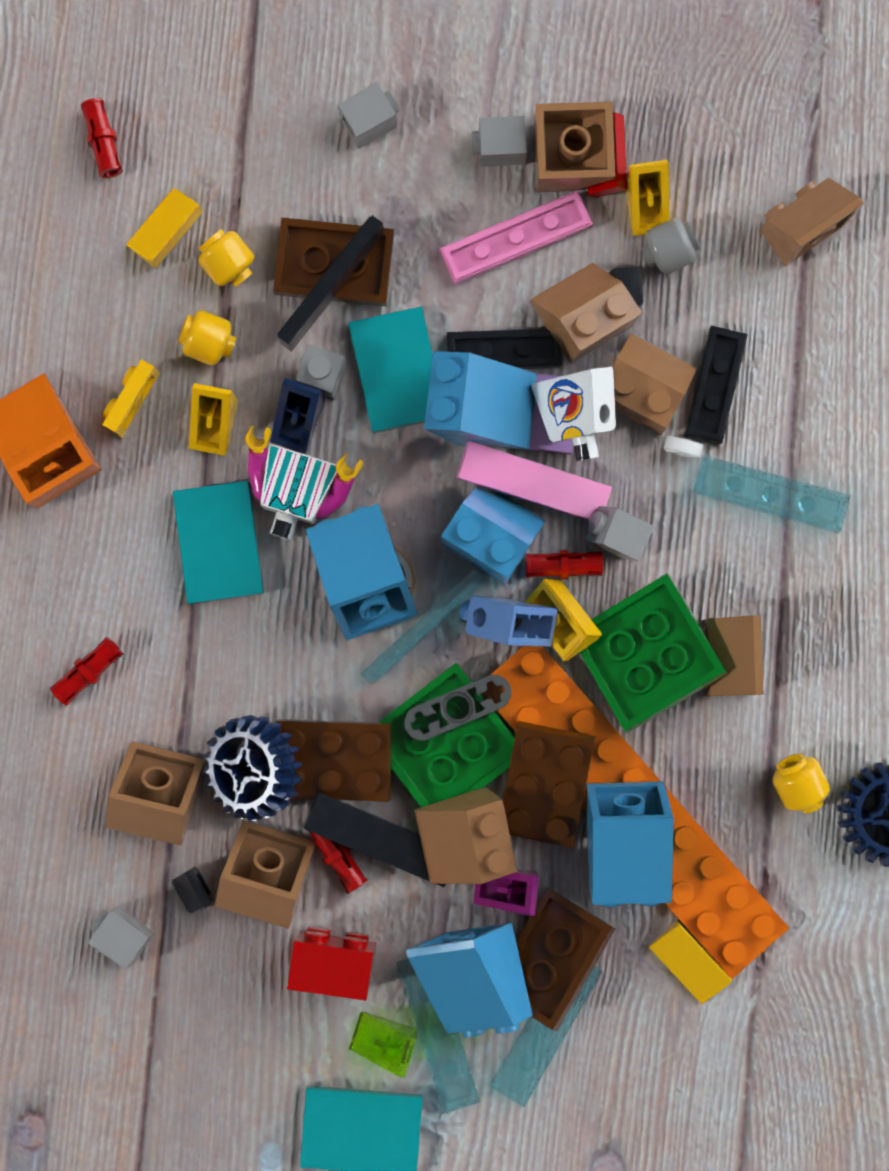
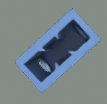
[459,596,558,647]

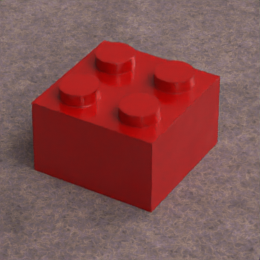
[287,926,376,1001]

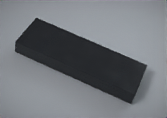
[684,325,748,445]
[447,329,562,370]

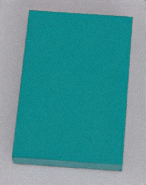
[348,306,433,434]
[173,480,264,605]
[300,1085,423,1171]

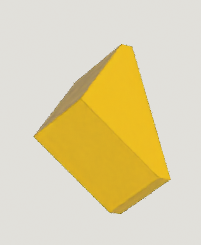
[625,160,670,236]
[189,383,238,456]

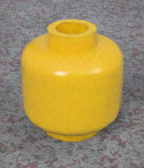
[198,229,254,287]
[177,310,237,366]
[772,753,830,814]

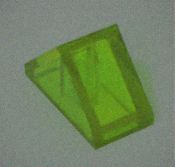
[349,1012,418,1078]

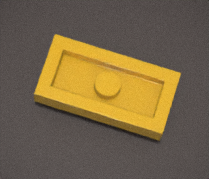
[102,359,160,438]

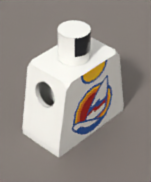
[531,367,616,461]

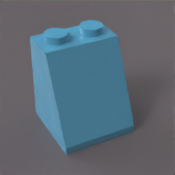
[424,351,538,450]
[441,485,546,585]
[305,504,418,641]
[586,781,674,907]
[406,922,532,1038]

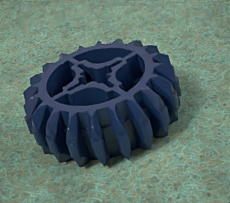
[202,715,303,821]
[836,762,889,867]

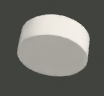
[663,436,704,459]

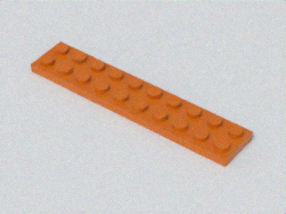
[482,646,789,979]

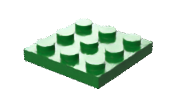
[580,573,728,733]
[379,662,515,807]

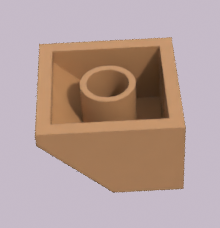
[533,102,615,192]
[760,177,864,266]
[530,263,643,364]
[612,333,697,435]
[701,615,764,696]
[106,742,205,846]
[414,787,517,884]
[215,820,316,929]

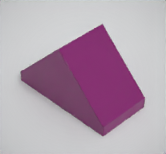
[473,869,539,916]

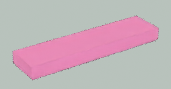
[440,190,593,285]
[456,441,612,521]

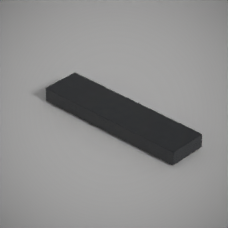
[278,215,384,352]
[302,791,446,887]

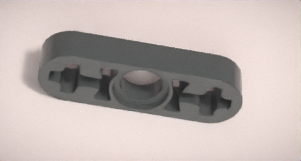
[404,675,511,740]

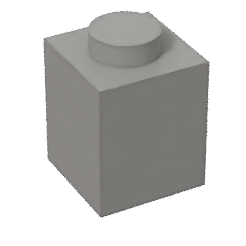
[338,83,399,149]
[472,116,527,167]
[295,344,347,400]
[585,506,654,562]
[88,906,155,970]

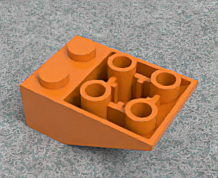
[0,373,102,509]

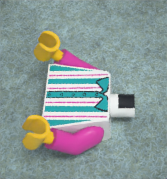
[245,425,364,540]

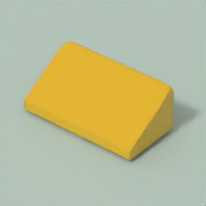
[126,188,203,269]
[524,579,602,661]
[648,921,733,1004]

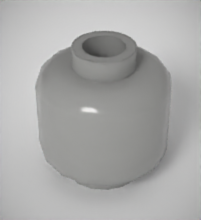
[641,218,701,274]

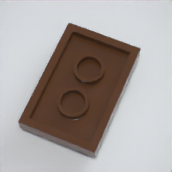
[273,217,395,307]
[275,719,392,802]
[503,721,595,848]
[516,887,616,1031]

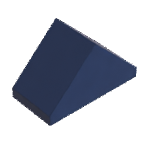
[270,378,325,454]

